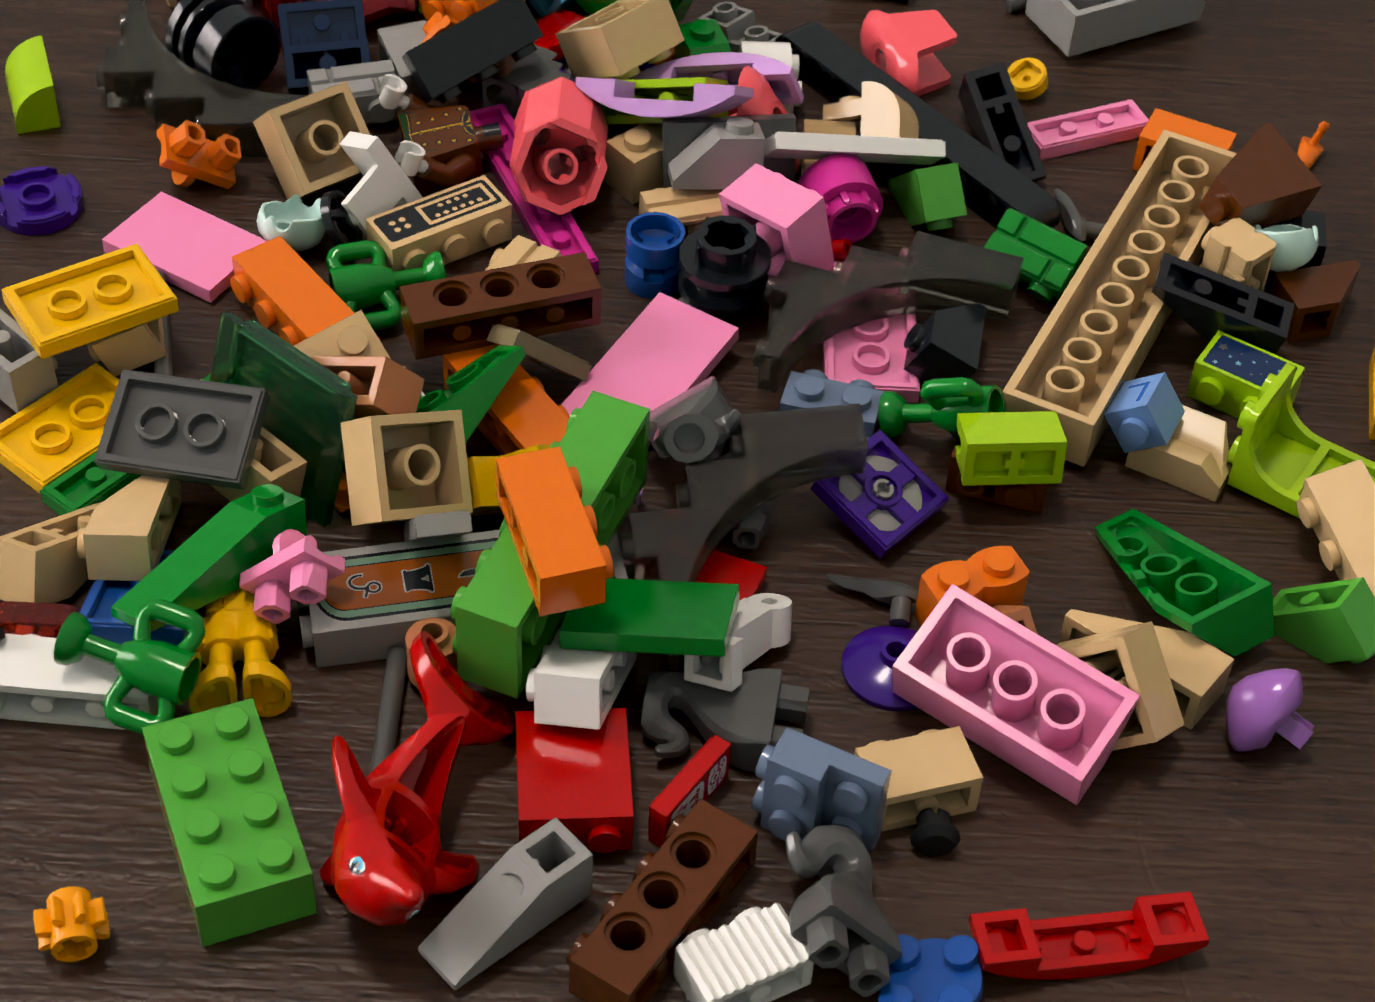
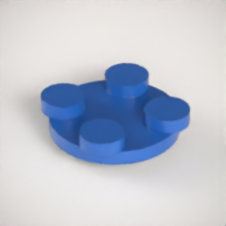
[878,935,983,1002]

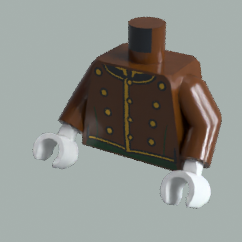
[379,74,504,196]

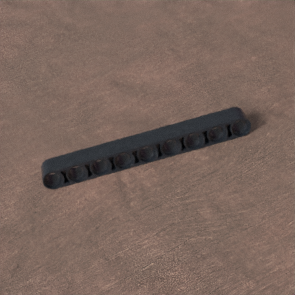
[775,21,1061,229]

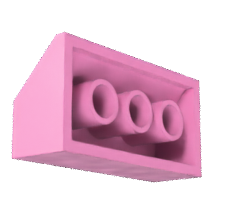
[892,584,1140,805]

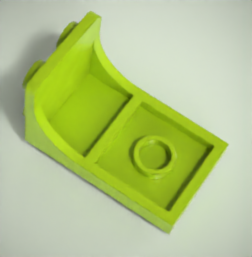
[1226,363,1375,518]

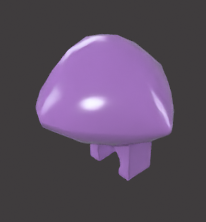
[1225,668,1314,752]

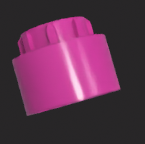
[798,154,883,243]

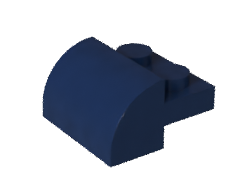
[277,0,370,89]

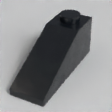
[958,62,1047,182]
[1152,253,1295,354]

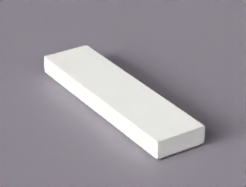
[764,131,946,165]

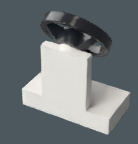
[320,131,423,246]

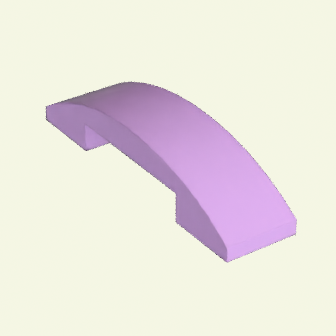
[632,52,804,104]
[576,77,754,119]

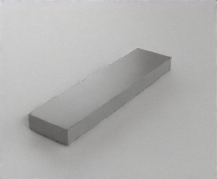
[403,510,473,541]

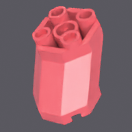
[510,77,608,215]

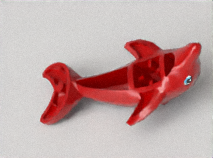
[319,631,515,926]

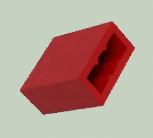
[515,708,634,853]

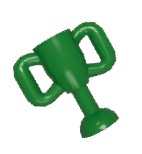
[326,240,446,331]
[878,377,1006,442]
[53,599,206,735]

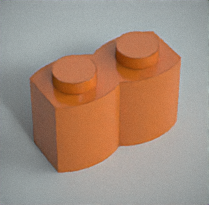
[914,546,1030,627]

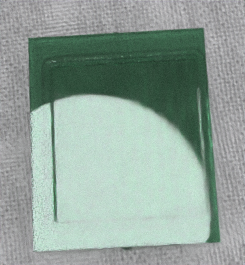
[210,311,358,527]

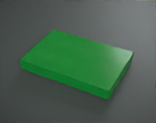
[559,578,740,657]

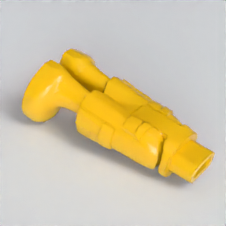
[189,588,292,717]

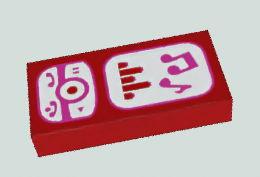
[648,735,731,848]

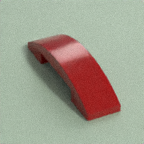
[968,891,1210,980]

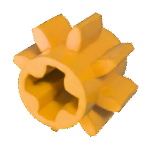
[33,886,110,962]

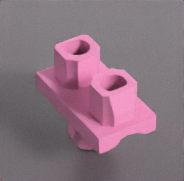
[239,529,345,624]

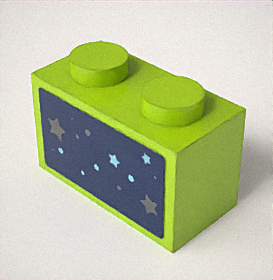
[1186,330,1305,419]

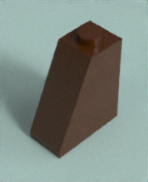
[1198,122,1323,228]

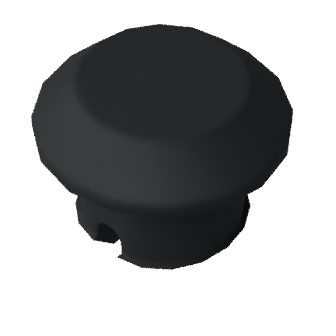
[910,808,960,856]

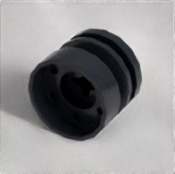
[165,0,281,97]

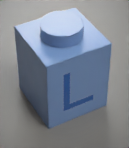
[1104,372,1185,453]

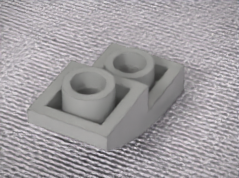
[697,2,782,53]

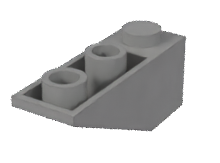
[418,817,593,991]

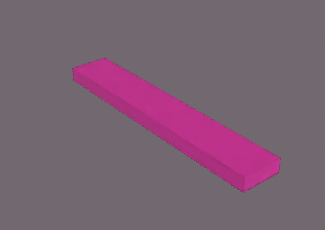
[469,103,599,273]

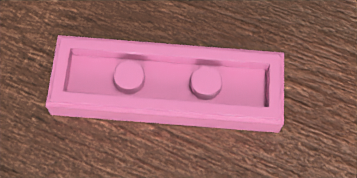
[1027,99,1149,160]

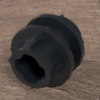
[678,215,771,324]

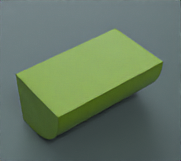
[5,35,61,134]

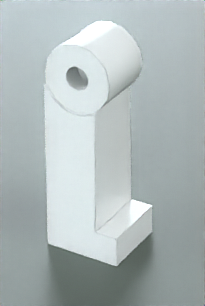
[684,593,792,692]

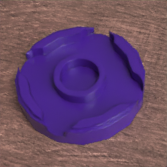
[0,166,84,236]

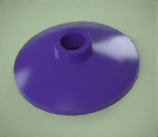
[841,626,918,711]

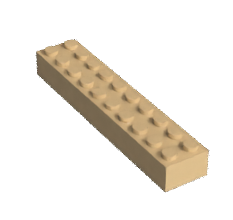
[1002,129,1237,467]

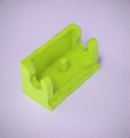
[955,411,1068,486]

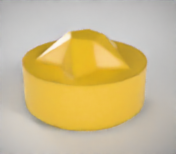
[1007,58,1049,100]

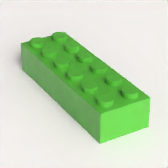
[451,391,650,699]

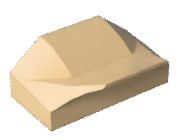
[1125,405,1232,502]

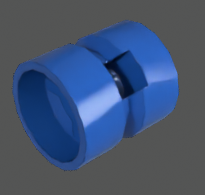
[624,212,686,299]

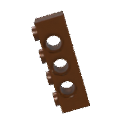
[399,252,602,360]
[566,798,758,1002]

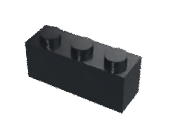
[402,0,544,104]

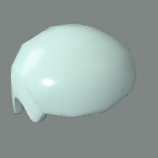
[256,194,326,252]
[1253,224,1319,272]

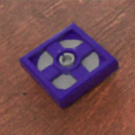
[810,430,950,559]

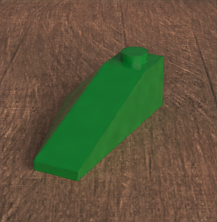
[330,345,526,473]
[111,484,307,632]
[1095,508,1274,657]

